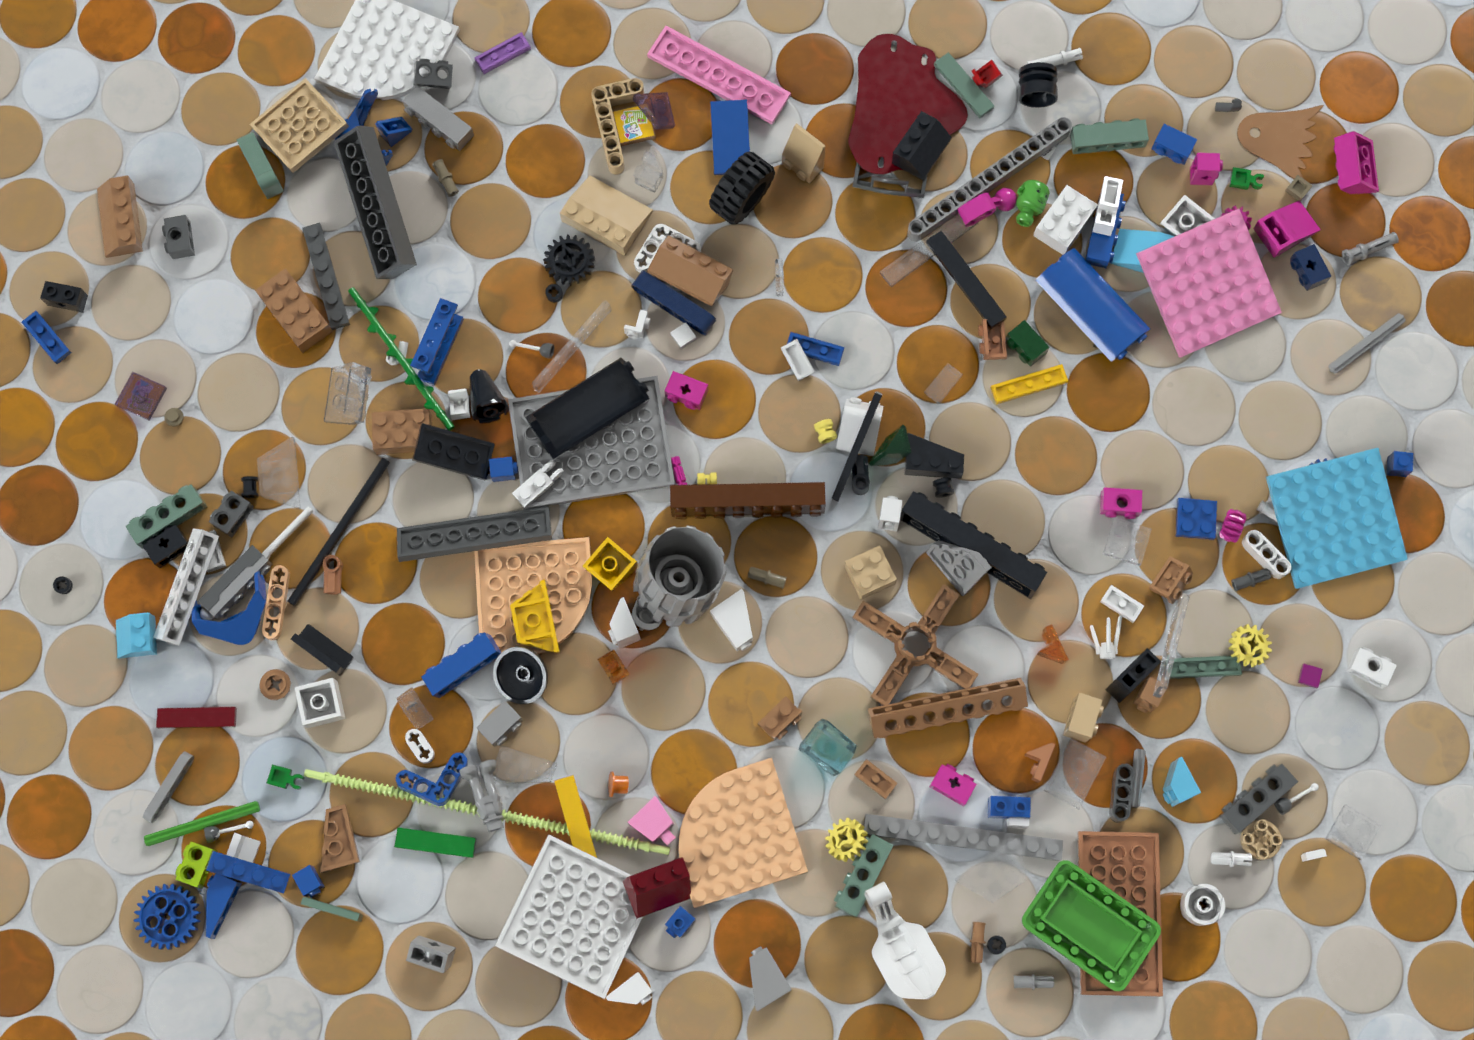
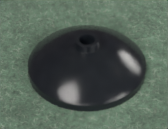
[493,646,548,704]

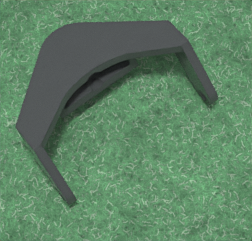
[853,163,928,198]

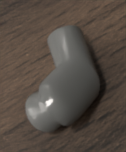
[1215,98,1242,112]

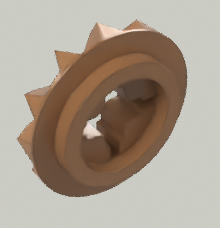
[259,669,292,701]

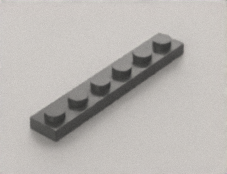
[302,222,350,330]

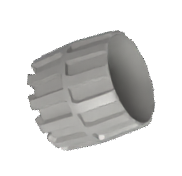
[633,525,727,627]

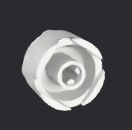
[1180,884,1225,926]

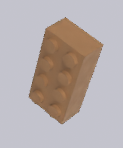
[255,268,333,353]

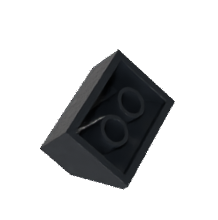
[892,111,952,181]

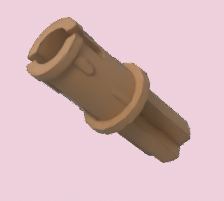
[970,922,986,963]

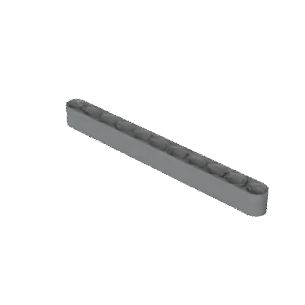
[907,117,1072,242]

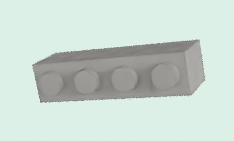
[402,85,474,151]

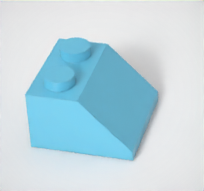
[116,612,157,659]
[1163,757,1201,807]

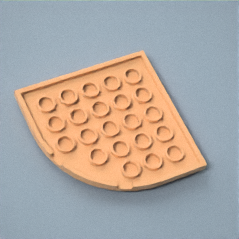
[474,537,592,661]
[679,758,808,908]

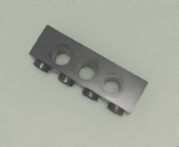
[1219,764,1298,834]

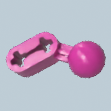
[957,188,1017,227]

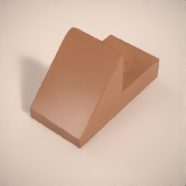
[1024,743,1055,783]

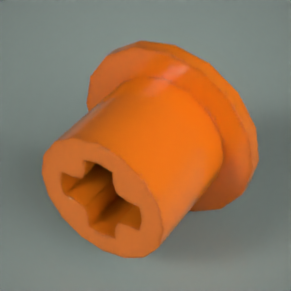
[608,771,629,797]

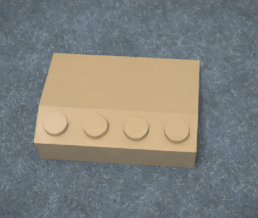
[560,176,653,256]

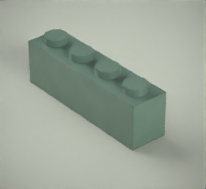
[1070,118,1149,154]

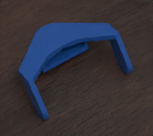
[335,88,393,166]
[192,571,266,645]

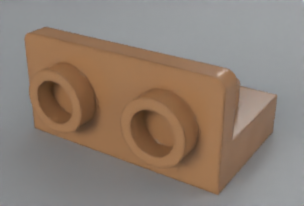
[1149,556,1193,604]
[758,696,802,741]

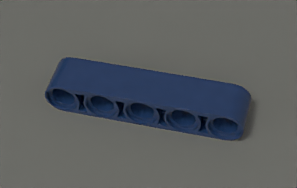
[631,271,716,336]

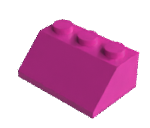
[1334,131,1379,194]

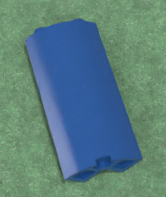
[1035,248,1150,362]

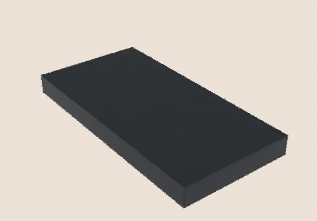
[412,423,495,481]

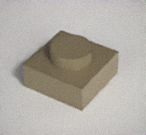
[1285,175,1313,201]

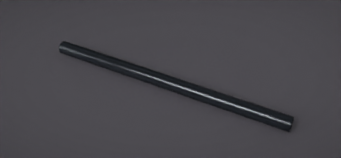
[287,457,390,606]

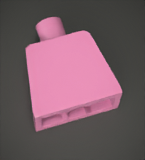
[628,796,676,846]

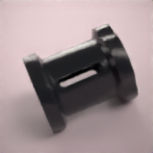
[241,476,259,499]

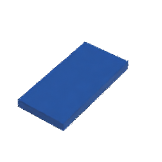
[710,100,750,175]

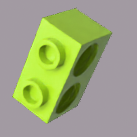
[175,842,217,889]

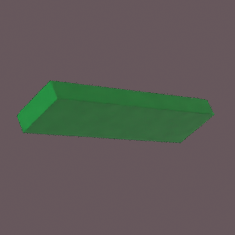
[394,828,477,858]

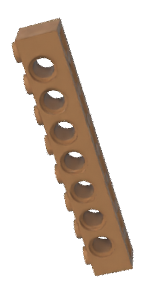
[868,678,1028,738]

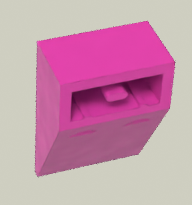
[1253,200,1321,258]

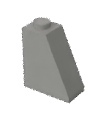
[749,946,792,1011]

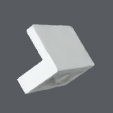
[226,833,261,863]

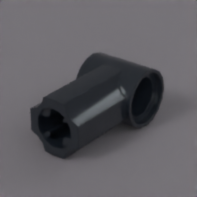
[852,455,870,495]

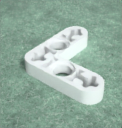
[634,224,702,273]

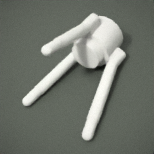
[1090,616,1122,659]

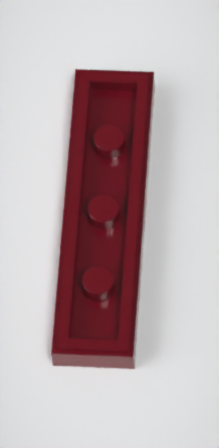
[156,707,237,729]

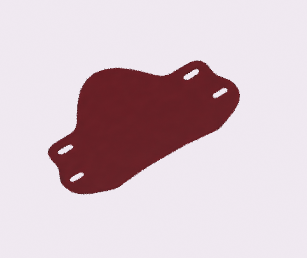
[848,34,968,174]

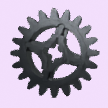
[543,234,595,286]

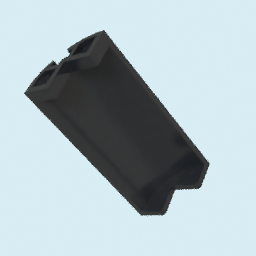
[525,357,650,459]

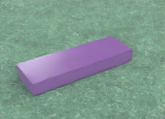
[474,32,531,74]

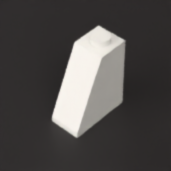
[710,589,753,651]

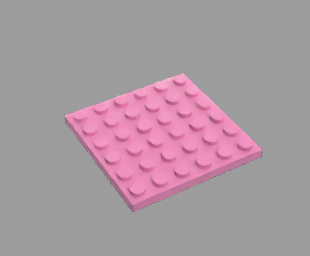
[1136,209,1282,357]

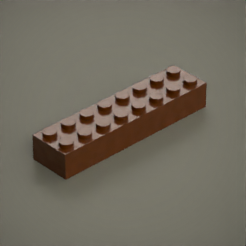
[670,482,826,519]

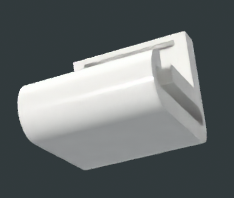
[836,397,884,456]

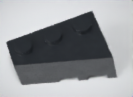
[904,433,964,479]

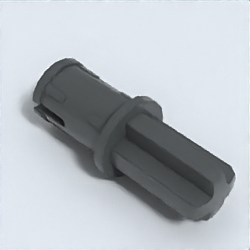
[1231,568,1271,591]

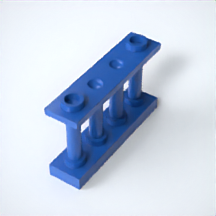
[410,298,464,386]

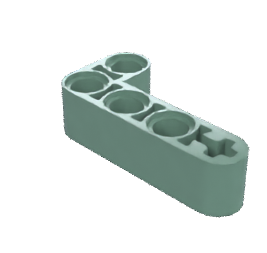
[236,132,284,199]

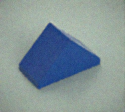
[375,117,413,147]

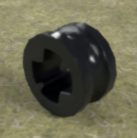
[545,284,563,303]
[53,576,73,594]
[987,936,1006,955]

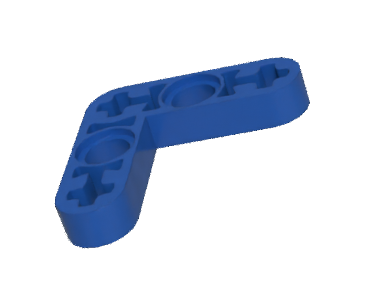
[396,753,468,806]

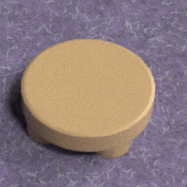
[1240,819,1283,860]

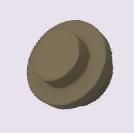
[164,408,184,427]

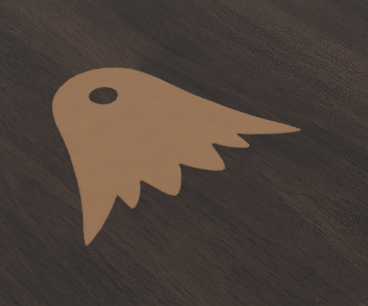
[1237,105,1324,179]

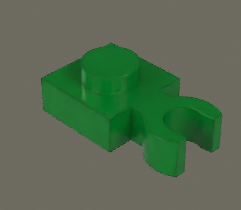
[1229,167,1264,190]
[266,764,305,790]

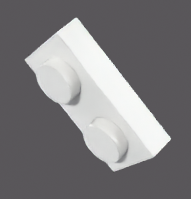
[1100,585,1144,623]

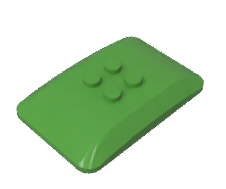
[1022,860,1161,991]

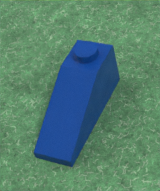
[206,873,242,939]

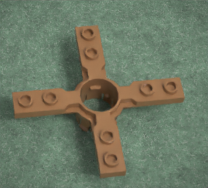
[852,584,978,706]

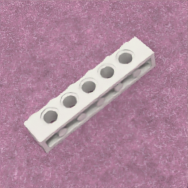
[153,528,219,646]

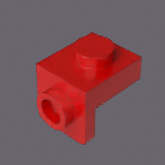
[971,60,1003,89]

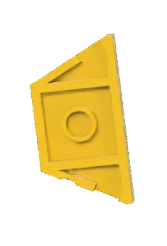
[510,579,560,653]

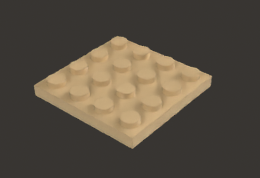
[249,78,349,173]

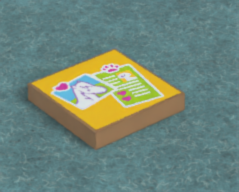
[612,103,656,146]

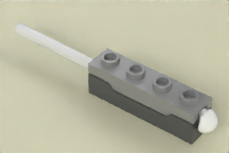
[198,506,314,620]

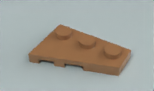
[320,804,360,873]

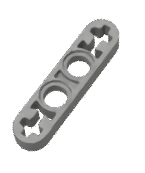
[143,751,194,823]

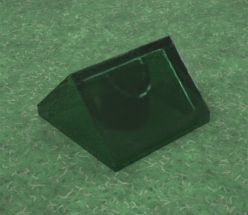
[868,425,911,466]

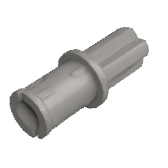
[1014,974,1054,990]

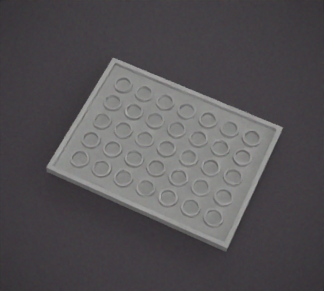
[508,376,675,510]

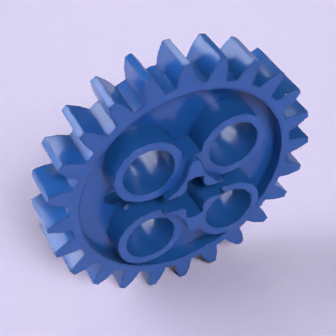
[134,884,201,950]

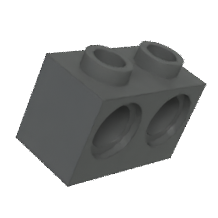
[413,59,453,89]
[209,490,254,538]

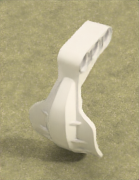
[864,881,946,999]

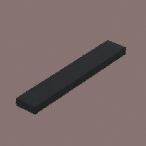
[926,230,1007,329]
[832,391,882,502]

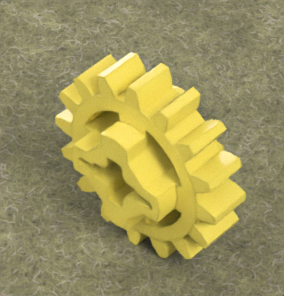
[1228,624,1272,667]
[825,818,868,862]

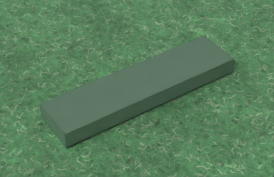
[934,52,994,118]
[1161,656,1242,679]

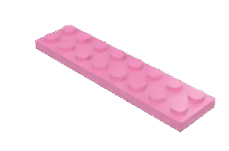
[647,26,791,125]

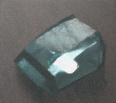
[799,719,857,777]

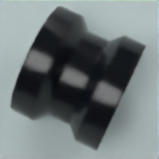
[932,477,954,498]

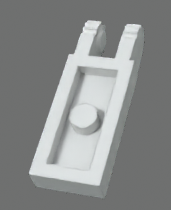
[512,460,564,509]

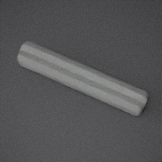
[1131,749,1146,808]

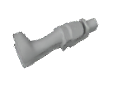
[459,760,504,832]

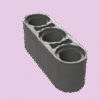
[1109,764,1134,823]

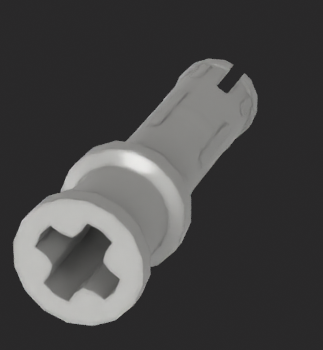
[1342,232,1399,266]

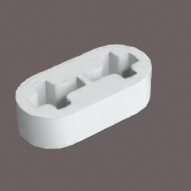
[405,729,435,764]

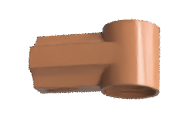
[323,555,343,595]

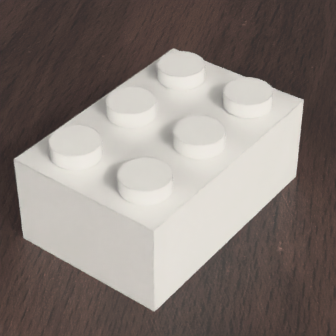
[1033,185,1098,255]

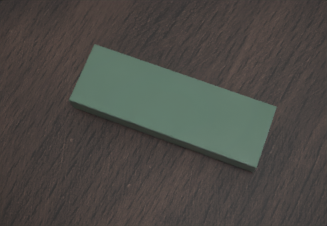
[301,897,363,922]

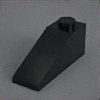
[1105,648,1161,703]

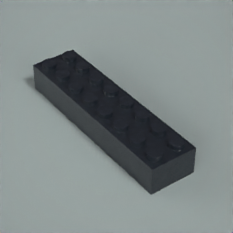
[900,491,1047,599]

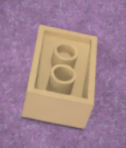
[782,123,825,184]

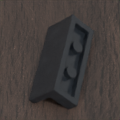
[291,624,354,676]

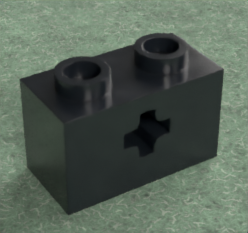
[40,281,88,313]
[143,525,188,568]

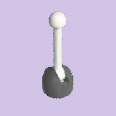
[509,340,554,359]
[1274,783,1319,815]
[204,821,254,843]

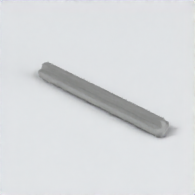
[1329,313,1406,374]

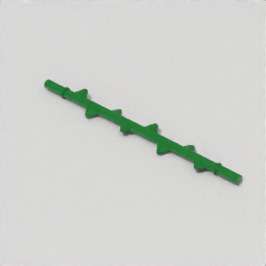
[348,287,455,431]

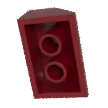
[623,857,691,919]

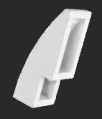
[1092,176,1123,236]

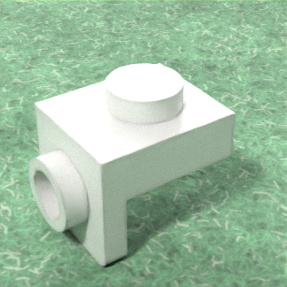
[624,310,651,339]
[448,389,470,420]

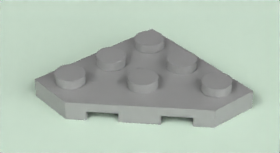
[926,540,992,597]

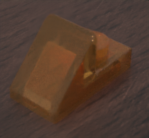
[1037,624,1069,664]
[597,650,630,685]

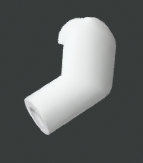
[386,341,409,366]

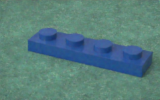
[206,851,290,894]

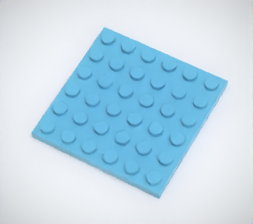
[1266,448,1408,589]

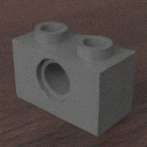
[162,215,195,259]

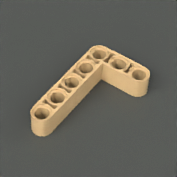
[592,78,644,175]

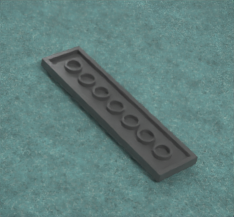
[397,506,552,562]

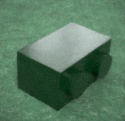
[1006,320,1050,367]

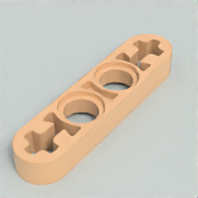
[262,565,290,640]

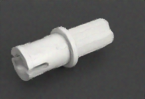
[1210,851,1252,867]

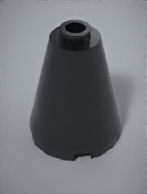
[469,369,509,424]

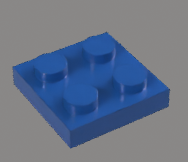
[1176,498,1217,540]

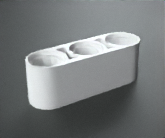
[1242,530,1291,579]

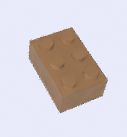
[372,408,432,455]

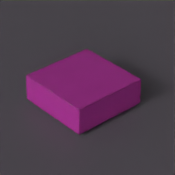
[1298,664,1323,689]

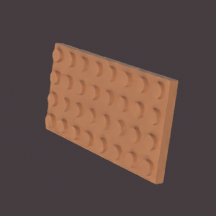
[1078,831,1163,997]

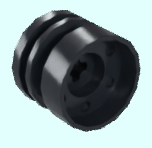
[1019,62,1058,108]

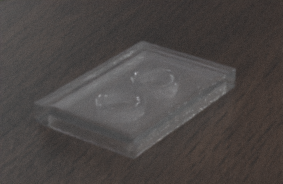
[1043,738,1106,810]

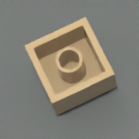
[844,545,897,600]
[1063,693,1104,743]

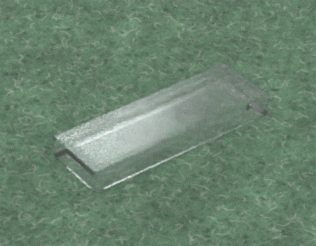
[775,259,784,296]

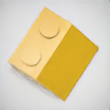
[582,537,638,591]

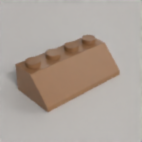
[97,175,143,258]
[647,235,733,306]

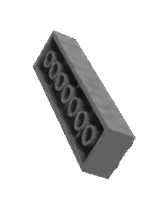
[334,126,417,279]

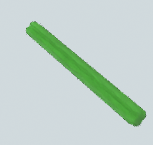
[144,801,260,846]

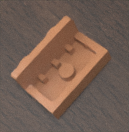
[978,319,1007,360]

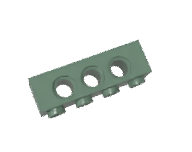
[125,484,207,549]
[834,834,894,918]

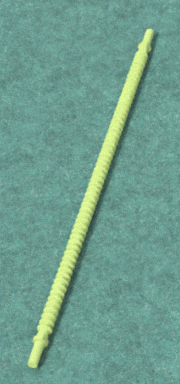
[304,769,670,855]

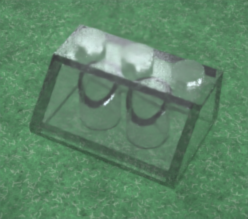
[324,362,371,425]

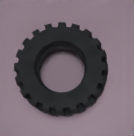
[709,152,775,225]

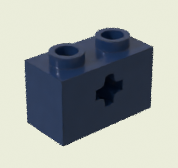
[1290,244,1331,291]

